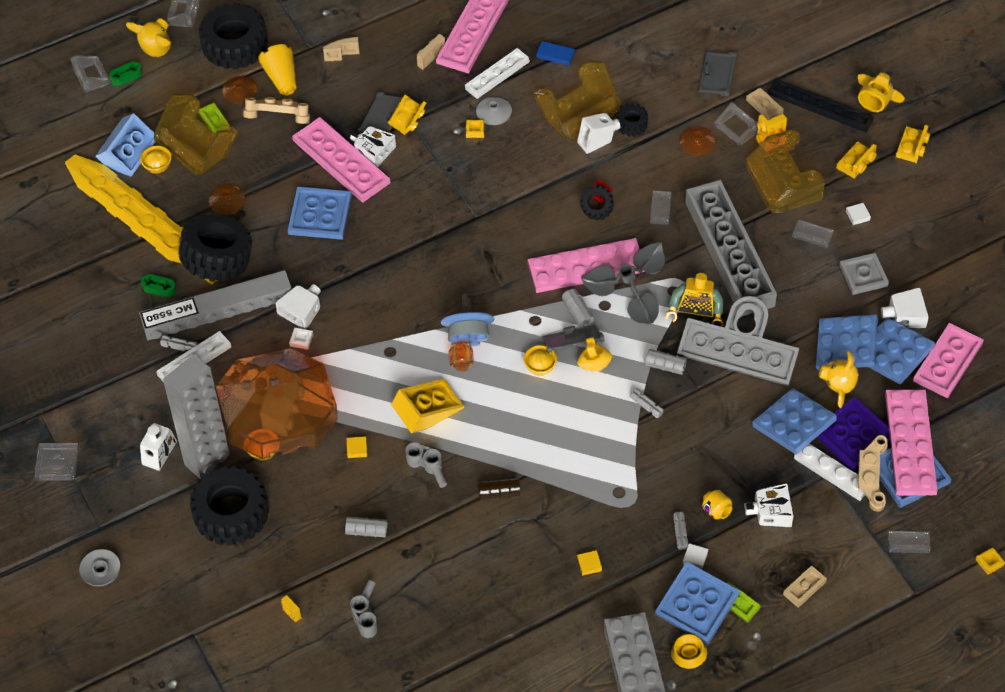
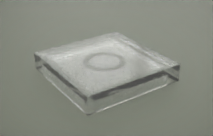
[34,443,79,481]

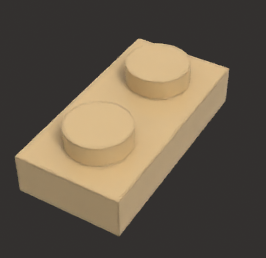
[417,34,445,70]
[746,88,784,120]
[783,566,827,608]

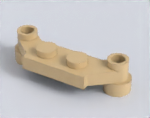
[243,97,310,124]
[858,435,888,512]

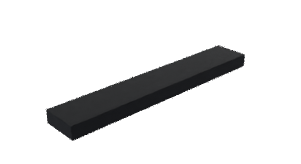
[768,79,874,133]

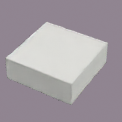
[846,203,871,225]
[289,327,313,350]
[683,544,708,569]

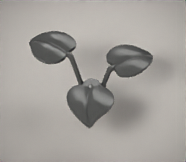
[581,242,665,324]

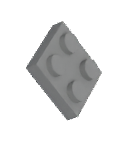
[839,253,889,295]

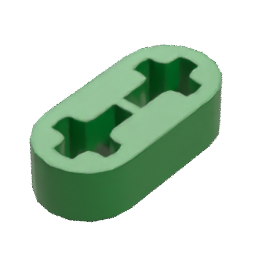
[109,62,142,86]
[141,274,176,298]

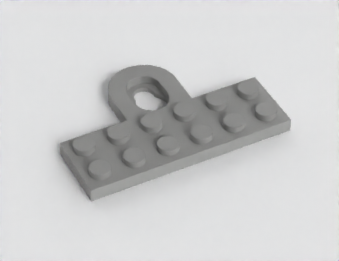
[677,296,800,386]

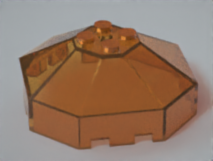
[216,348,337,459]

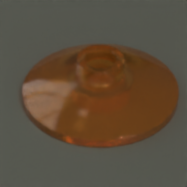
[222,76,258,104]
[680,127,716,156]
[209,184,245,214]

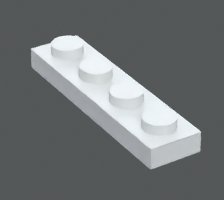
[465,48,529,99]
[156,331,231,383]
[794,444,865,501]

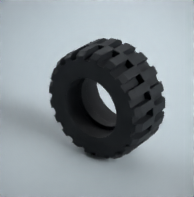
[199,3,268,69]
[178,213,252,282]
[190,466,269,545]

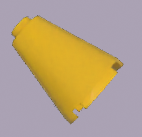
[258,44,296,95]

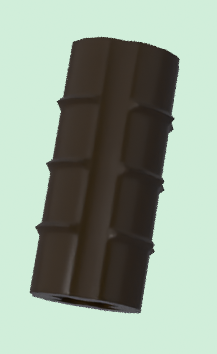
[478,478,520,499]

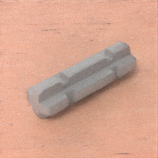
[160,335,197,351]
[630,389,664,418]
[673,512,688,550]

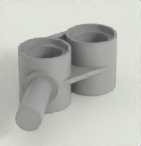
[405,442,447,488]
[350,580,378,638]

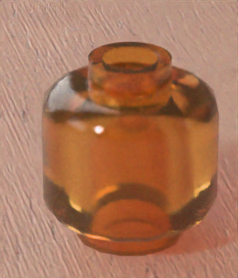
[448,342,474,371]

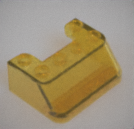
[533,60,621,140]
[154,93,238,175]
[746,128,825,213]

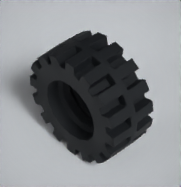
[616,103,648,137]
[580,185,614,220]

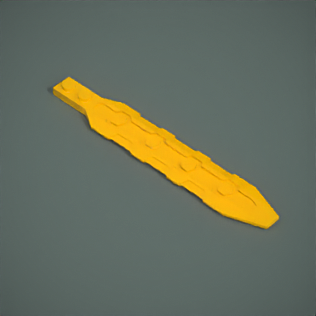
[65,154,217,285]

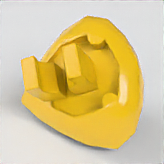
[577,337,613,372]

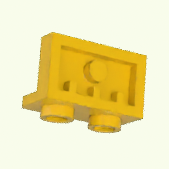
[387,95,426,135]
[756,114,787,151]
[896,125,930,163]
[836,141,877,179]

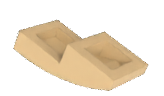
[323,37,359,61]

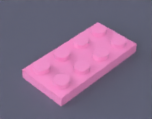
[913,323,984,398]

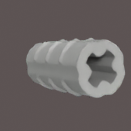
[562,289,594,328]
[645,349,687,375]
[345,516,388,538]

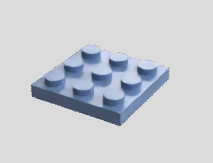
[288,187,352,240]
[816,315,878,370]
[869,317,935,385]
[752,388,837,454]
[879,448,952,508]
[654,562,740,645]

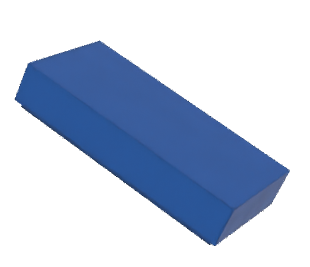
[536,41,575,66]

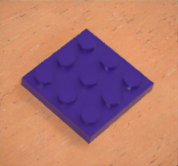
[817,397,890,471]

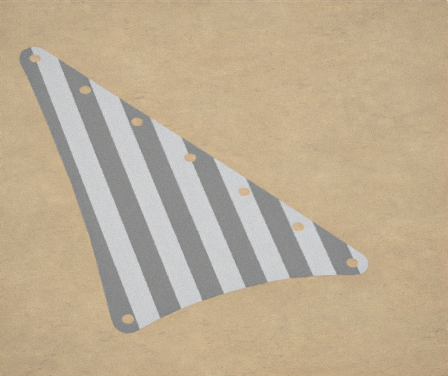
[229,278,685,508]

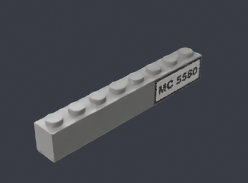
[139,270,292,341]

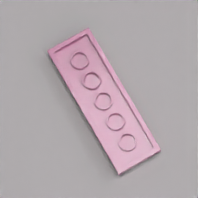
[436,0,509,73]
[292,117,390,203]
[527,238,645,293]
[885,390,937,495]

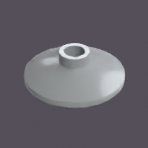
[476,97,512,125]
[79,549,121,586]

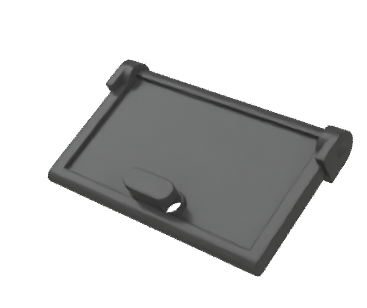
[698,52,737,96]
[357,92,401,133]
[542,325,604,353]

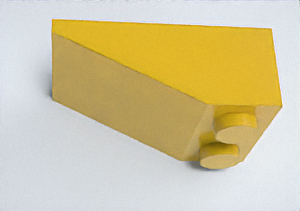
[391,378,465,433]

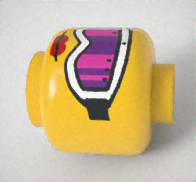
[702,490,732,520]

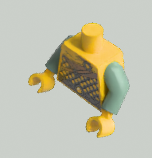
[665,273,724,327]

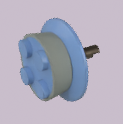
[441,293,494,346]

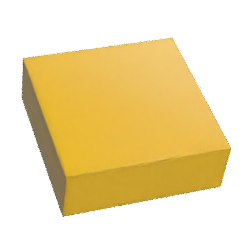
[466,120,484,138]
[346,437,367,458]
[975,547,1005,575]
[577,550,602,576]
[281,595,301,622]

